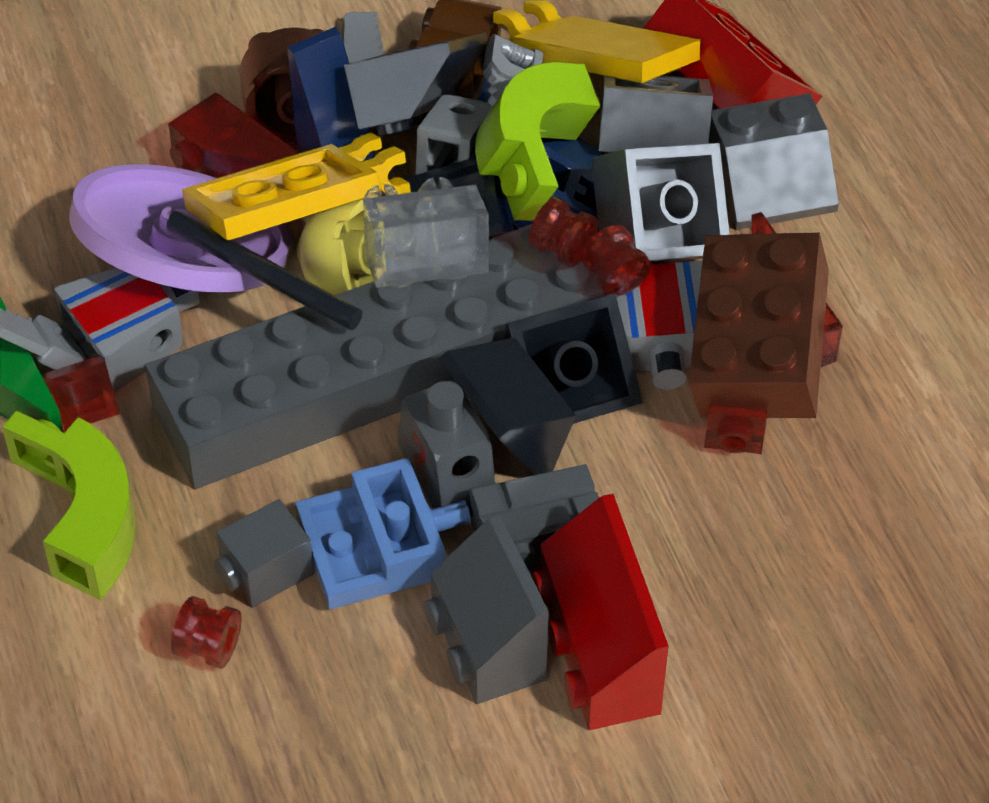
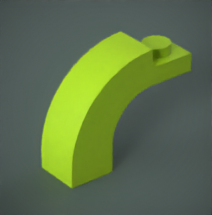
[475,62,600,221]
[2,411,136,600]

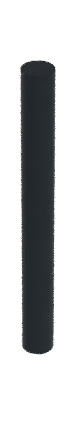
[166,211,363,331]

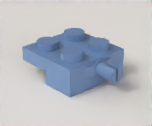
[295,457,471,610]

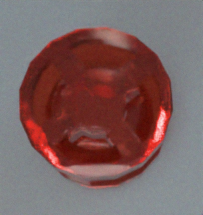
[529,197,598,267]
[580,225,652,297]
[171,596,242,669]

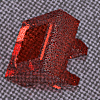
[45,356,120,432]

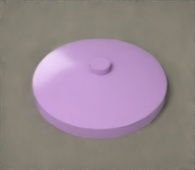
[69,164,292,292]

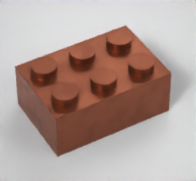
[688,232,829,418]

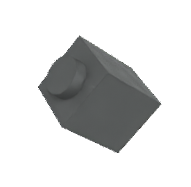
[214,499,314,608]

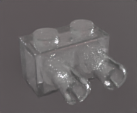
[363,177,489,288]

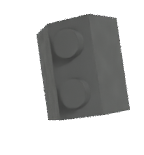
[424,515,549,704]

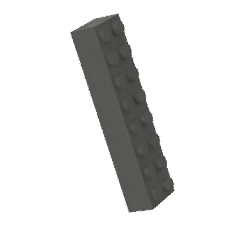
[145,214,611,490]

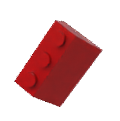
[643,0,823,110]
[531,493,669,730]

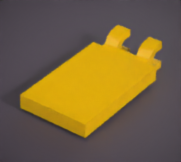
[493,0,700,83]
[182,133,411,241]

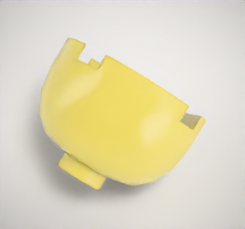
[296,197,398,295]

